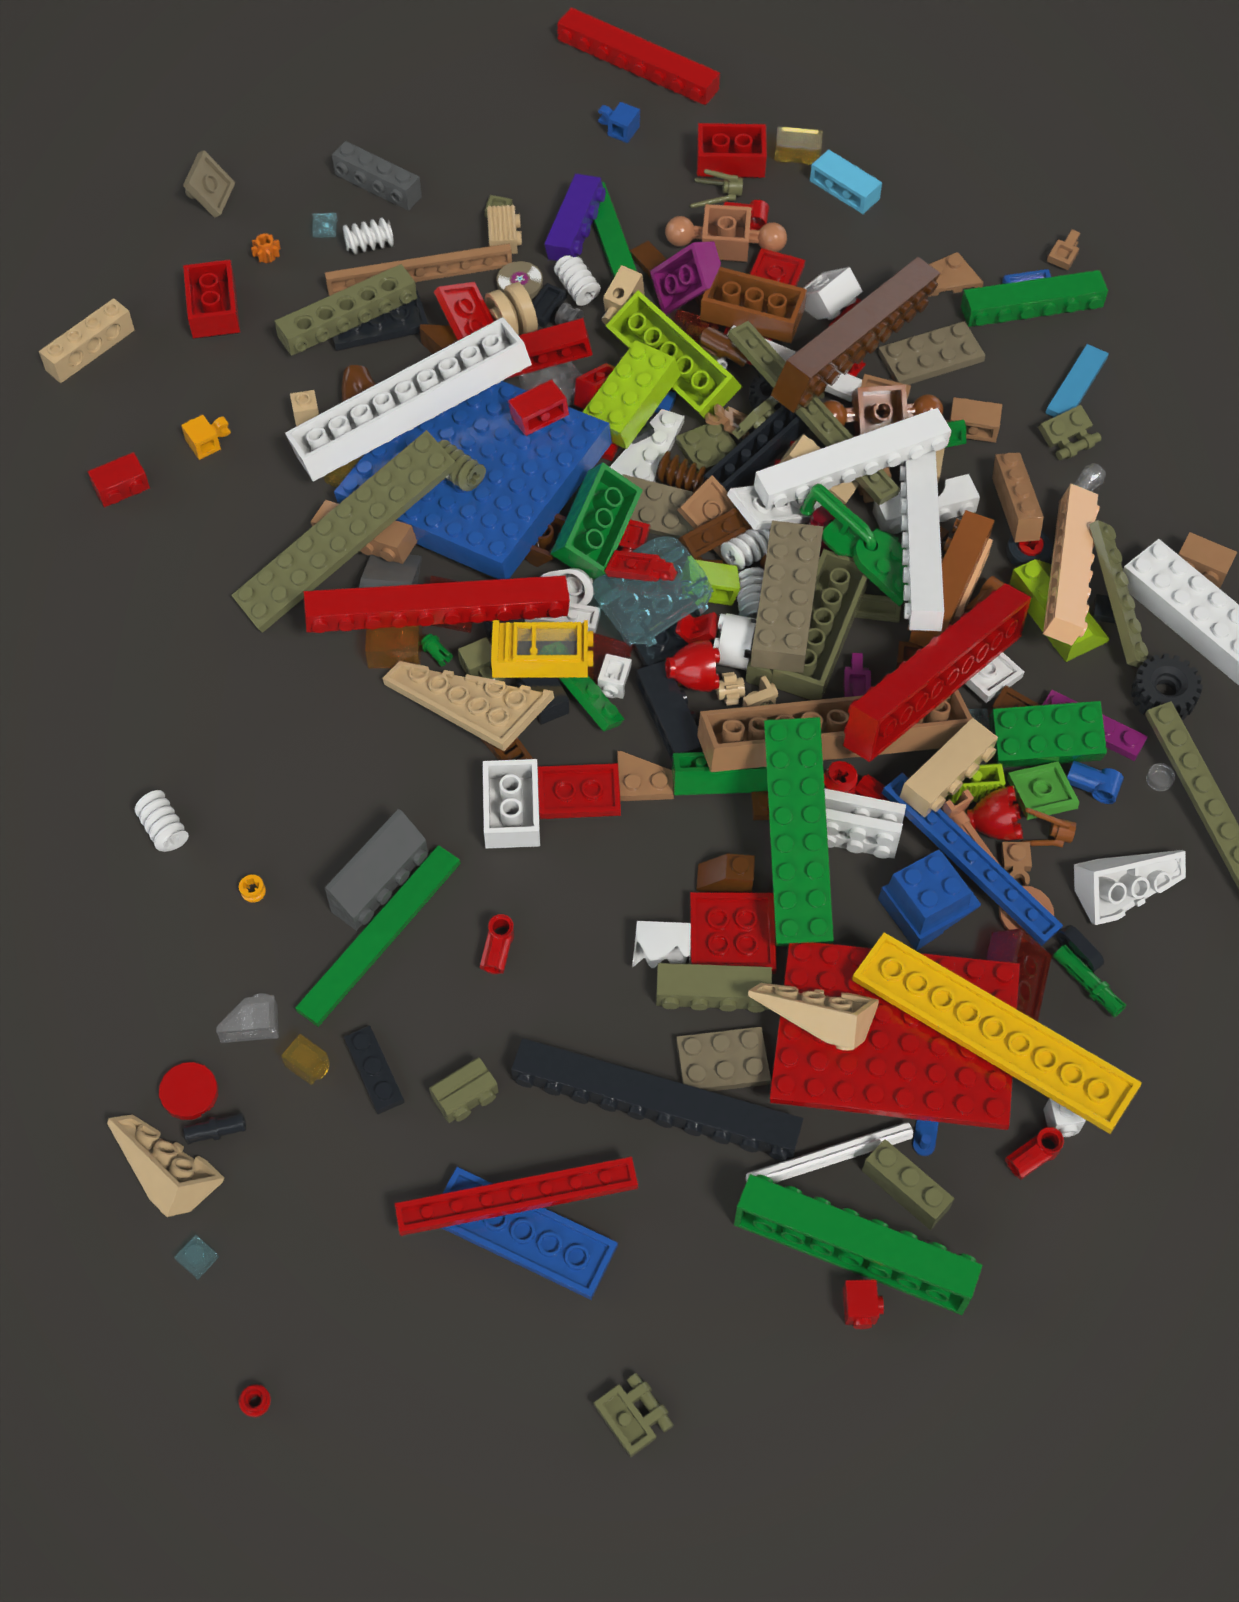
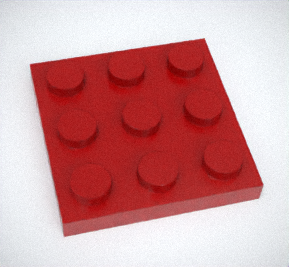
[690,892,776,974]

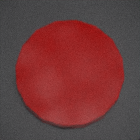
[159,1062,218,1120]

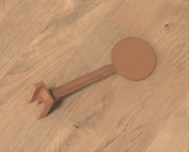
[941,789,1054,940]

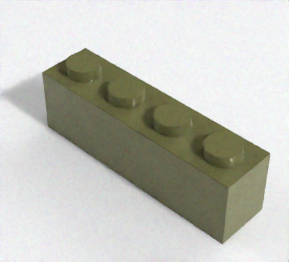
[656,963,772,1013]

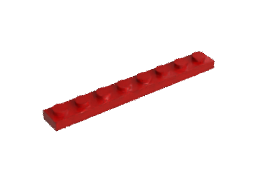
[395,1157,638,1236]

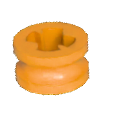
[239,875,266,902]

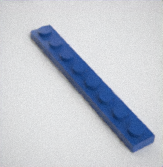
[882,773,1063,946]

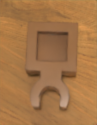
[1001,842,1032,886]

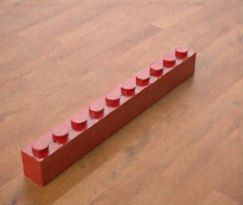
[303,575,570,633]

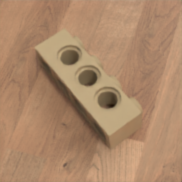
[39,298,135,383]

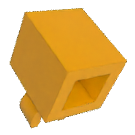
[181,415,231,460]

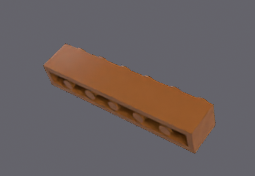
[907,510,994,647]

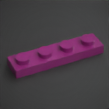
[1043,690,1148,761]

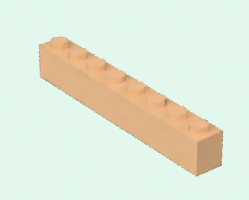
[1043,484,1100,645]

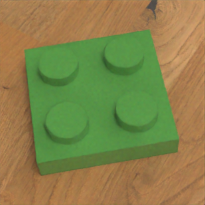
[1007,761,1079,820]

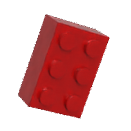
[697,123,767,177]
[183,260,240,338]

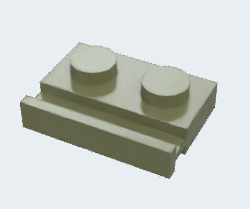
[732,396,779,440]

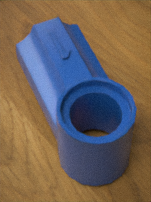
[1067,761,1124,804]

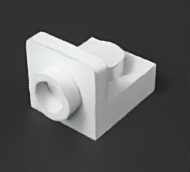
[598,654,632,699]

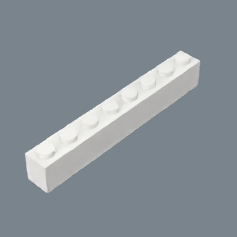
[754,408,951,510]

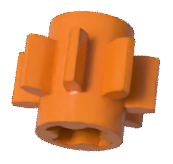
[251,234,281,263]

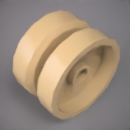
[485,282,538,336]

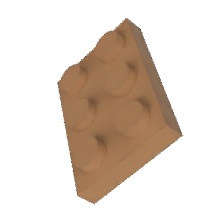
[677,475,752,565]

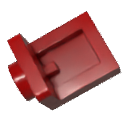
[618,519,651,553]
[676,611,720,644]

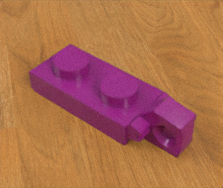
[843,653,871,697]

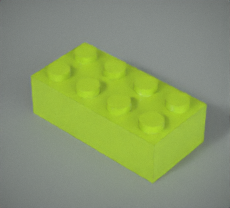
[583,340,681,449]

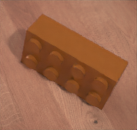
[700,267,807,343]

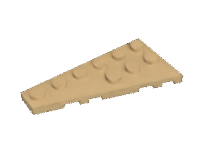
[382,661,554,751]

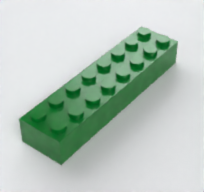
[764,717,834,947]
[734,1174,983,1315]

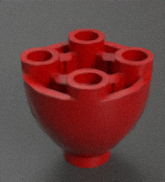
[665,640,720,692]
[967,785,1023,841]

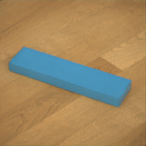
[1045,344,1109,417]

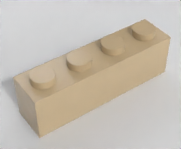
[900,718,998,817]

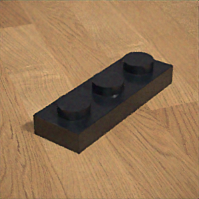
[344,1026,405,1114]

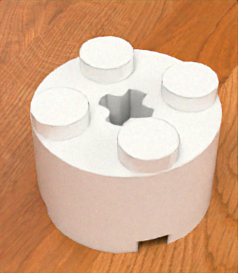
[713,613,757,670]

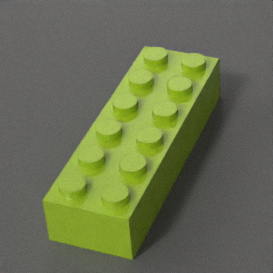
[606,290,742,419]

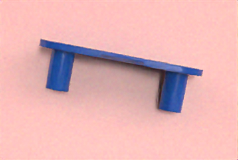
[913,1120,939,1156]

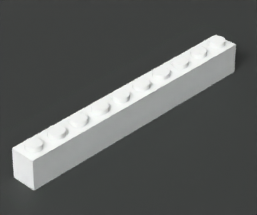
[899,451,944,631]

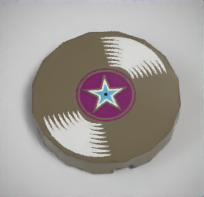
[496,261,543,299]

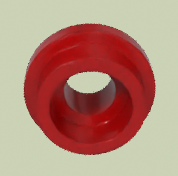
[239,1384,271,1417]

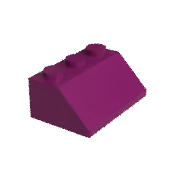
[650,241,721,315]

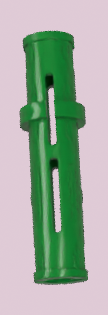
[1053,945,1127,1018]

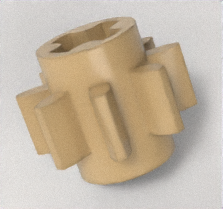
[716,672,745,706]

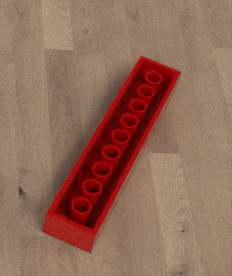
[843,583,1032,762]

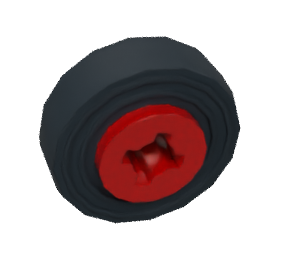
[1006,531,1053,567]

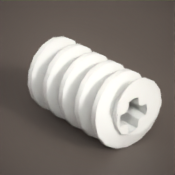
[343,218,394,254]
[554,256,601,306]
[721,528,771,570]
[737,567,764,619]
[135,790,189,852]

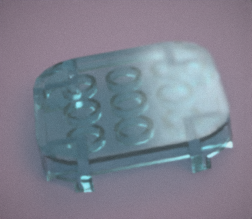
[593,536,714,647]

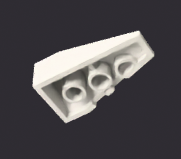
[1074,850,1186,925]

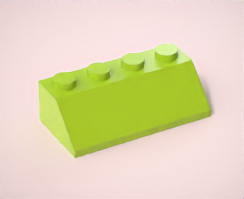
[1009,559,1109,662]

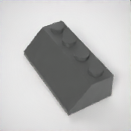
[325,809,428,931]

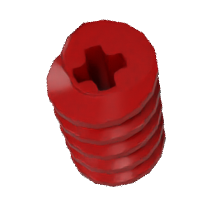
[824,761,858,794]

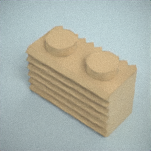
[487,205,522,254]

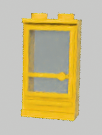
[491,620,593,678]

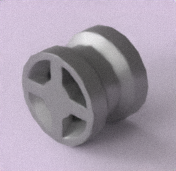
[555,303,583,325]

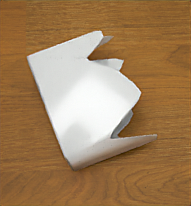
[632,921,691,968]

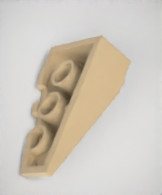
[748,983,879,1051]
[107,1115,224,1217]

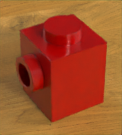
[843,1280,884,1329]

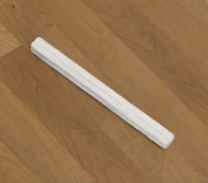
[746,1122,913,1183]

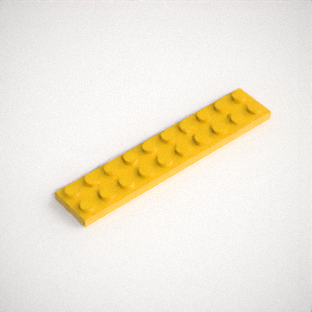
[852,932,1142,1134]

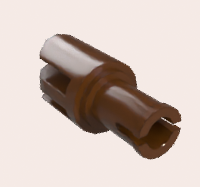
[697,327,748,367]

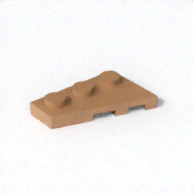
[928,252,984,297]

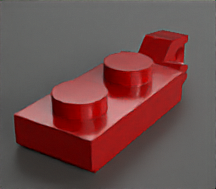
[605,550,678,582]

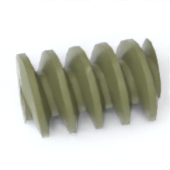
[438,440,486,491]

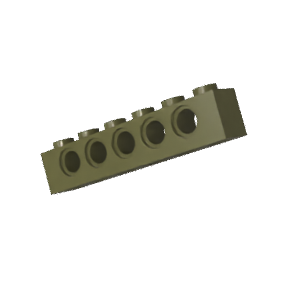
[275,264,417,356]

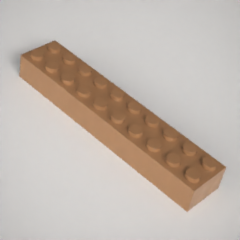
[697,690,972,772]

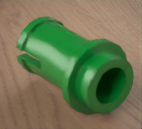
[421,634,453,667]

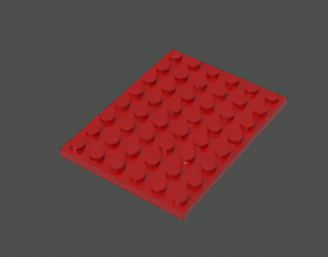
[770,942,1020,1130]

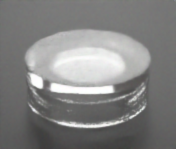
[1146,763,1175,791]

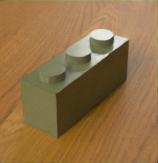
[862,1139,955,1231]

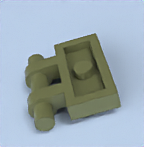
[1038,405,1101,460]
[594,1373,674,1457]

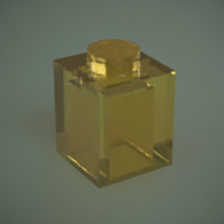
[281,1034,330,1085]

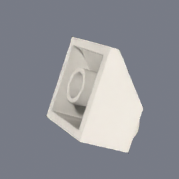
[803,267,863,320]

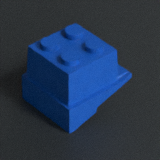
[878,850,981,951]

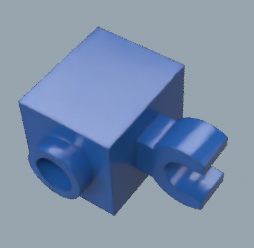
[598,102,640,143]

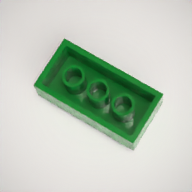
[550,462,643,580]
[989,701,1107,768]

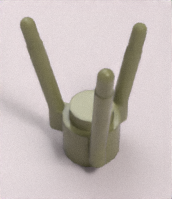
[690,169,743,208]

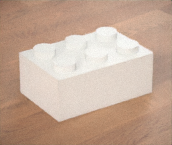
[483,759,540,848]

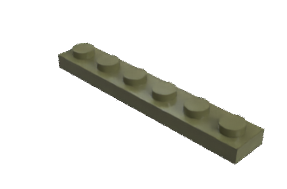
[1089,520,1148,668]

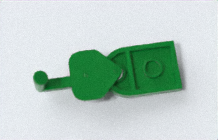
[800,483,908,607]

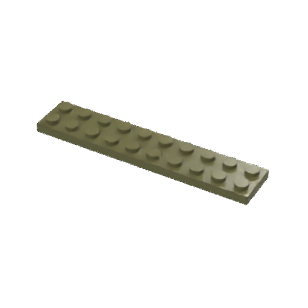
[231,430,459,633]

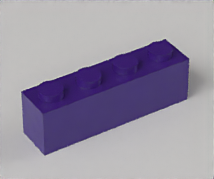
[544,173,606,261]

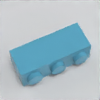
[810,150,882,214]

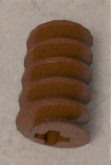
[656,450,706,492]

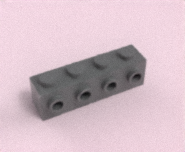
[332,141,422,211]

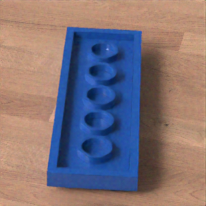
[442,1167,618,1300]

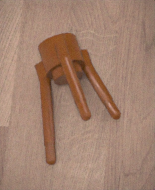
[1014,803,1076,848]

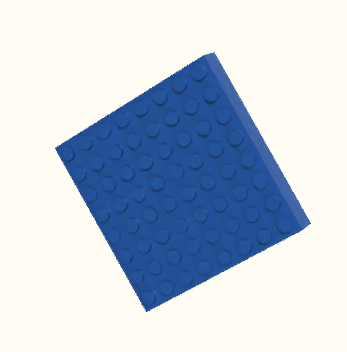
[334,381,612,579]

